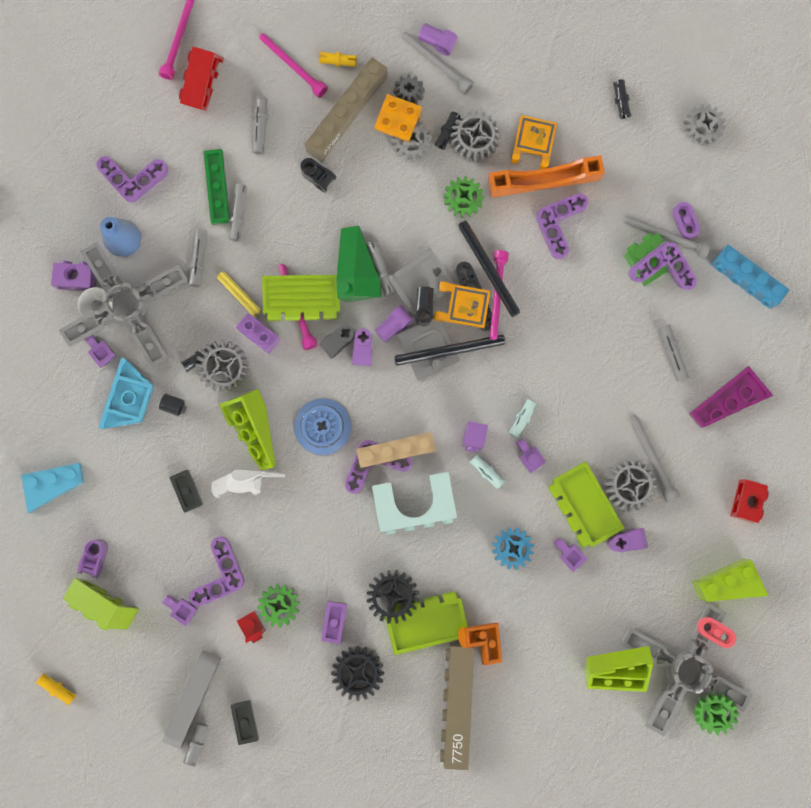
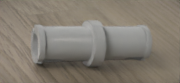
[183,722,209,767]

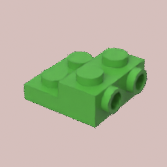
[624,232,677,287]

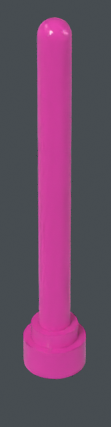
[158,0,194,80]
[259,33,328,98]
[490,250,509,340]
[279,264,318,350]

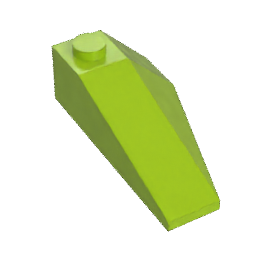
[219,389,276,471]

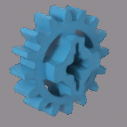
[492,527,534,570]

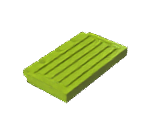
[262,275,340,321]
[548,461,625,548]
[385,591,468,655]

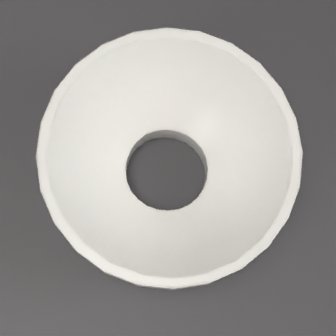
[78,287,114,316]

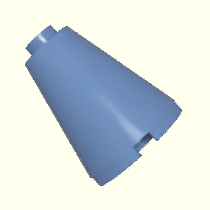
[100,217,141,257]

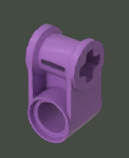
[352,328,372,366]
[608,528,648,552]
[77,539,108,578]

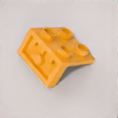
[374,94,422,142]

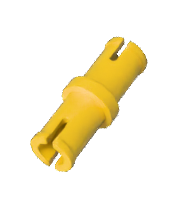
[319,51,357,67]
[36,673,76,706]

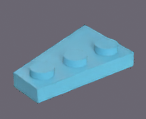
[21,463,84,513]

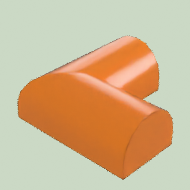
[458,622,502,665]

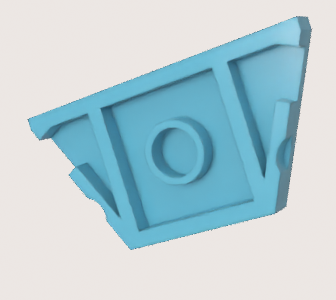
[98,357,154,429]

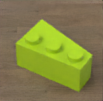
[692,558,769,602]
[63,578,139,630]
[584,646,653,692]

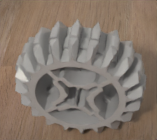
[450,110,501,163]
[195,340,249,392]
[604,459,657,511]

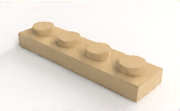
[356,432,436,468]

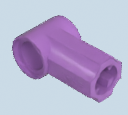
[418,23,458,56]
[375,305,414,343]

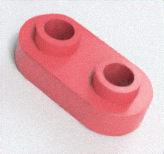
[697,617,736,648]

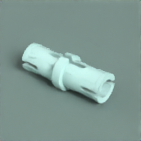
[508,399,538,438]
[469,454,505,489]

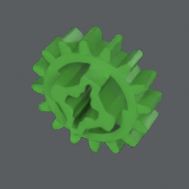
[443,176,485,218]
[257,584,300,627]
[693,691,739,736]

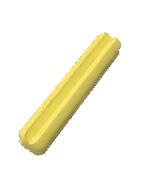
[217,271,261,317]

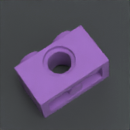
[51,260,96,291]
[236,313,280,355]
[461,421,488,453]

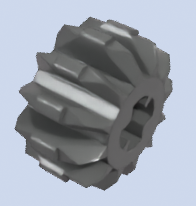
[393,74,425,105]

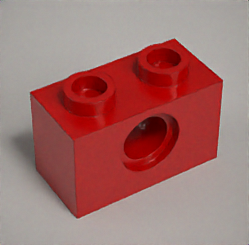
[730,479,769,523]

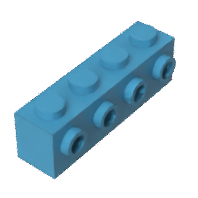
[710,244,790,309]

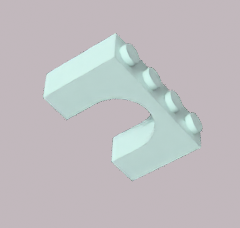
[372,472,457,535]

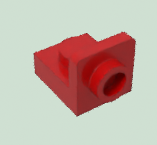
[237,610,266,643]

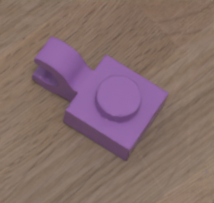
[85,335,116,368]
[515,439,546,473]
[553,538,587,572]
[162,594,198,626]

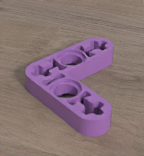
[97,156,168,203]
[536,193,589,260]
[628,242,697,290]
[345,440,412,493]
[189,536,245,606]

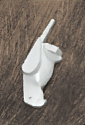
[211,470,285,498]

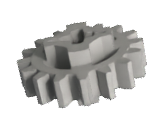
[684,104,726,146]
[391,120,432,161]

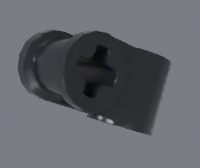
[300,158,337,193]

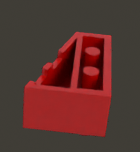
[179,46,224,111]

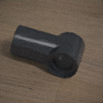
[415,286,434,327]
[159,393,187,416]

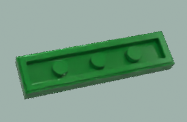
[203,149,230,225]

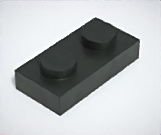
[169,469,203,513]
[230,700,259,745]

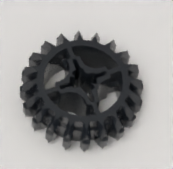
[366,570,419,624]
[331,646,384,701]

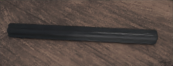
[458,221,520,317]
[394,335,505,366]

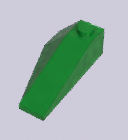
[336,226,382,302]

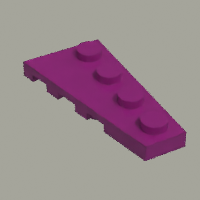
[689,366,774,428]

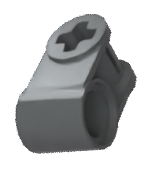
[319,324,355,359]

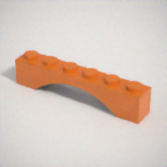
[487,155,605,198]

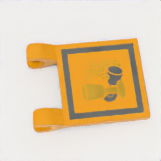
[511,115,557,169]
[434,281,490,328]

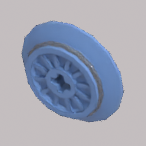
[294,399,351,455]

